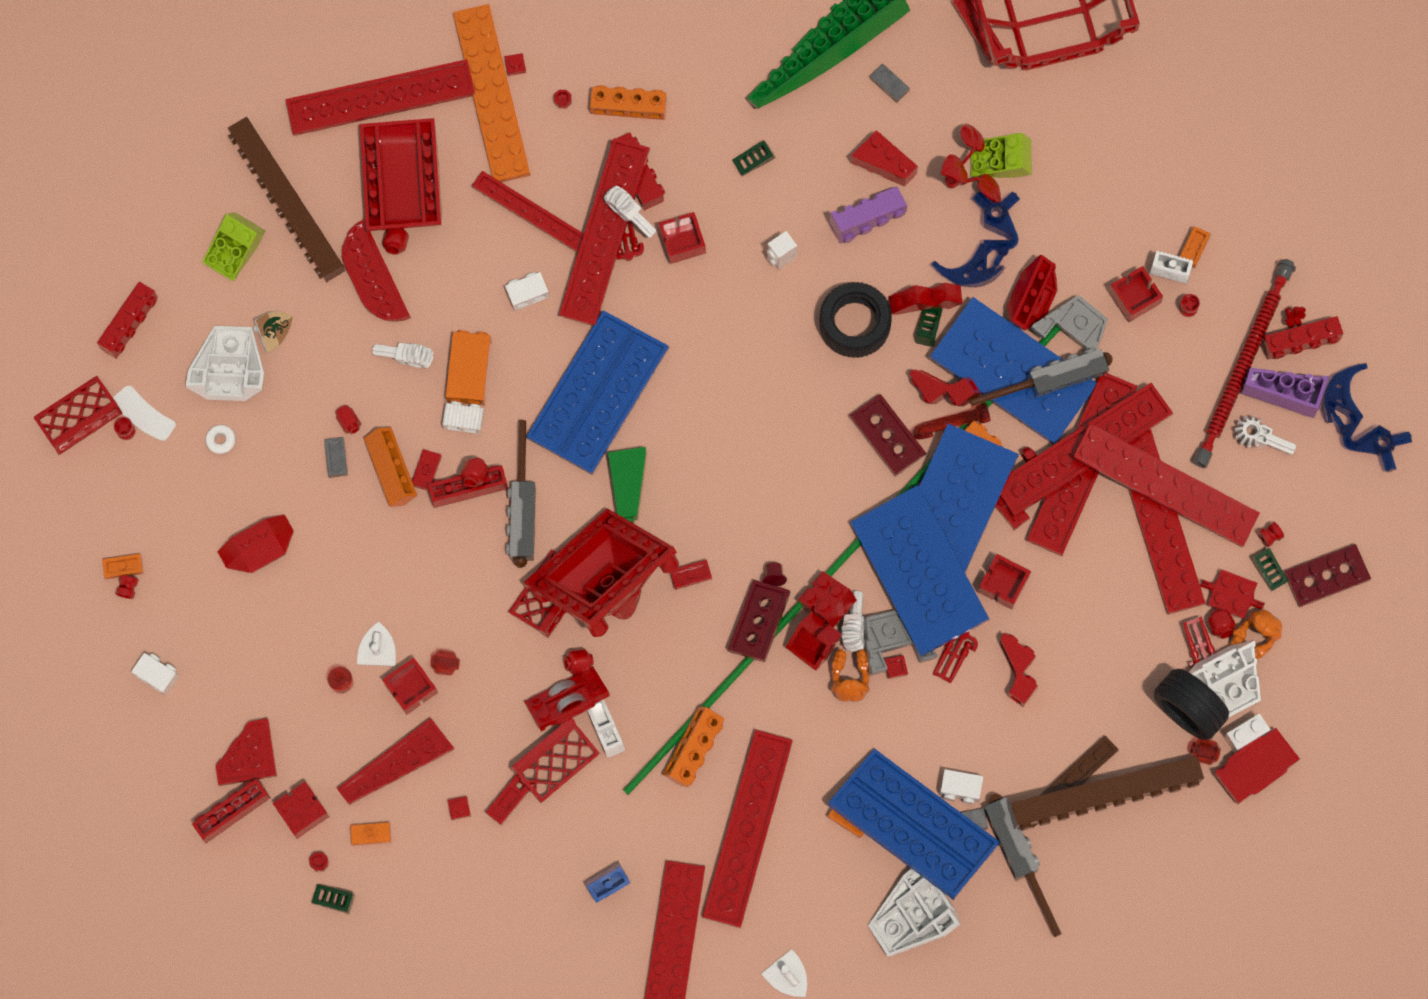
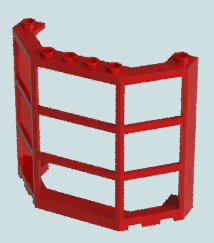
[974,0,1140,71]

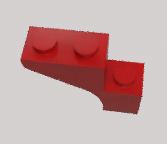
[889,283,963,315]
[909,370,981,407]
[1000,633,1038,707]

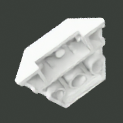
[1189,640,1261,717]

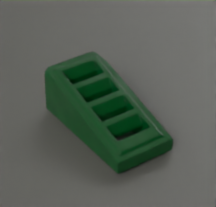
[733,140,776,176]
[915,308,943,347]
[1250,548,1288,591]
[311,884,355,914]

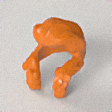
[1229,609,1282,659]
[831,649,870,702]

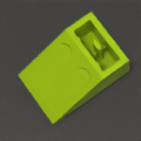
[971,133,1032,178]
[202,212,265,281]

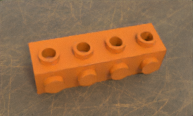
[590,85,667,120]
[364,427,417,507]
[662,707,724,787]

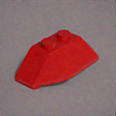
[1007,255,1058,330]
[217,514,294,574]

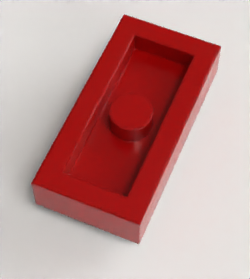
[412,449,442,492]
[670,560,712,590]

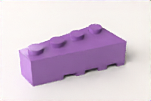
[830,186,907,244]
[1241,368,1329,418]

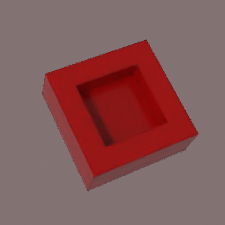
[505,53,526,76]
[885,655,908,679]
[448,796,471,820]

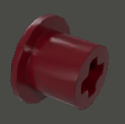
[762,562,787,587]

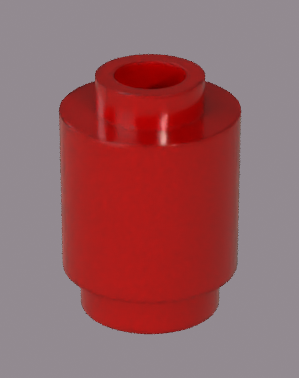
[335,405,361,434]

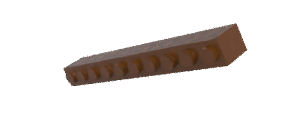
[228,116,345,283]
[1008,756,1204,831]

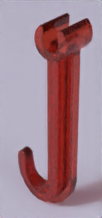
[912,403,991,440]

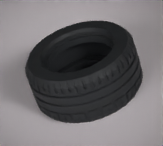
[819,282,892,358]
[1154,668,1229,740]

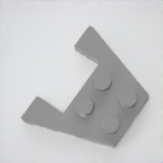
[1030,295,1108,356]
[864,610,938,676]

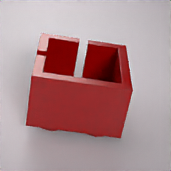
[658,212,706,264]
[1109,266,1163,322]
[978,554,1031,610]
[798,571,857,628]
[786,611,842,670]
[382,658,438,715]
[272,782,329,839]

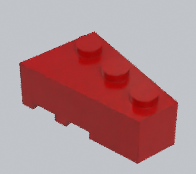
[851,130,918,187]

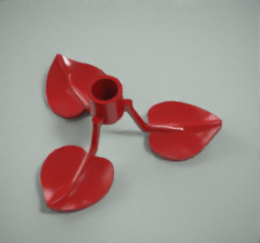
[941,123,1001,204]

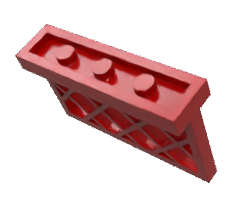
[33,376,123,455]
[509,549,566,638]
[510,718,600,803]

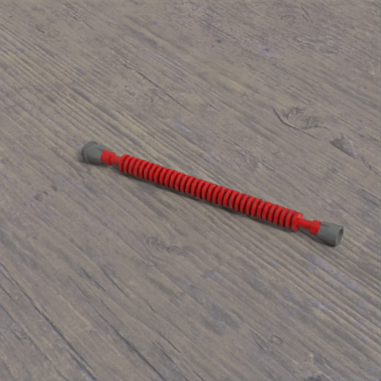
[1193,259,1296,468]

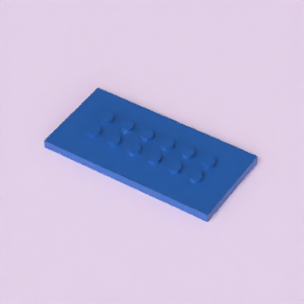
[929,297,1097,445]
[526,310,669,475]
[919,423,1019,573]
[851,485,990,656]
[827,748,1000,900]

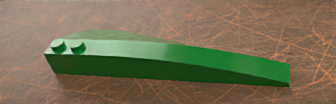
[747,0,911,109]

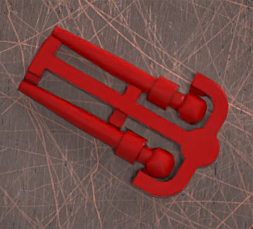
[616,220,644,261]
[1183,616,1215,669]
[933,632,978,684]

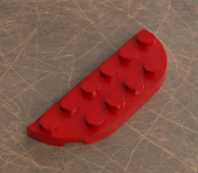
[342,219,411,322]

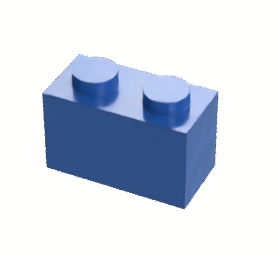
[585,862,630,903]

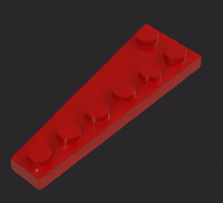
[337,718,454,805]

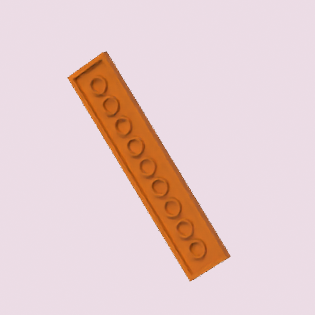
[453,4,531,182]

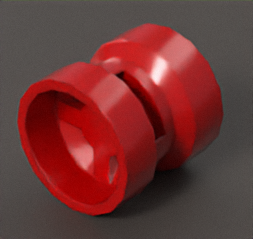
[1179,294,1200,317]
[114,417,136,440]
[1257,522,1284,548]
[115,575,139,599]

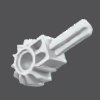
[604,186,656,238]
[372,343,433,369]
[1234,415,1296,455]
[841,590,866,652]

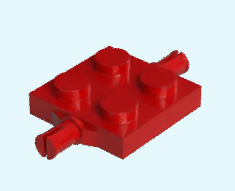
[1200,569,1265,620]

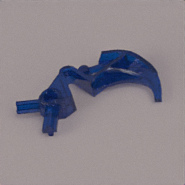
[931,191,1020,288]
[1322,363,1412,472]

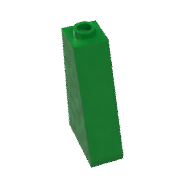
[608,447,647,523]

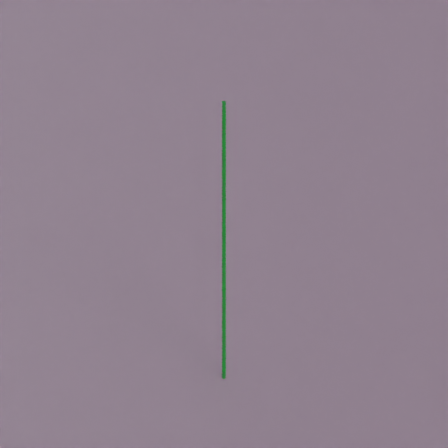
[623,325,1061,795]

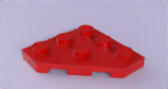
[216,718,277,786]

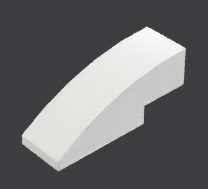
[587,699,625,758]

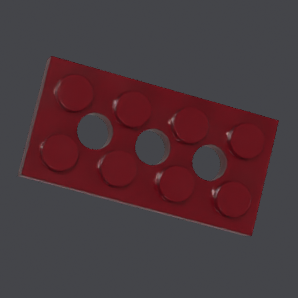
[850,394,926,477]
[1284,544,1371,608]
[728,580,791,662]

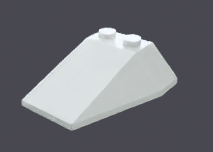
[186,326,264,401]
[868,869,960,957]

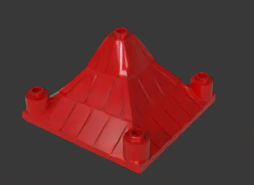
[523,508,679,637]

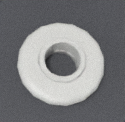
[206,425,236,454]

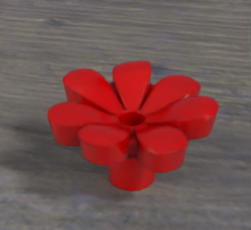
[1285,306,1306,328]

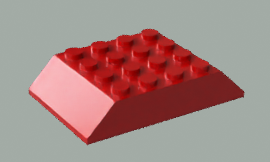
[360,118,442,231]

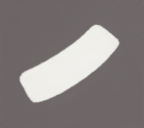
[113,386,176,441]

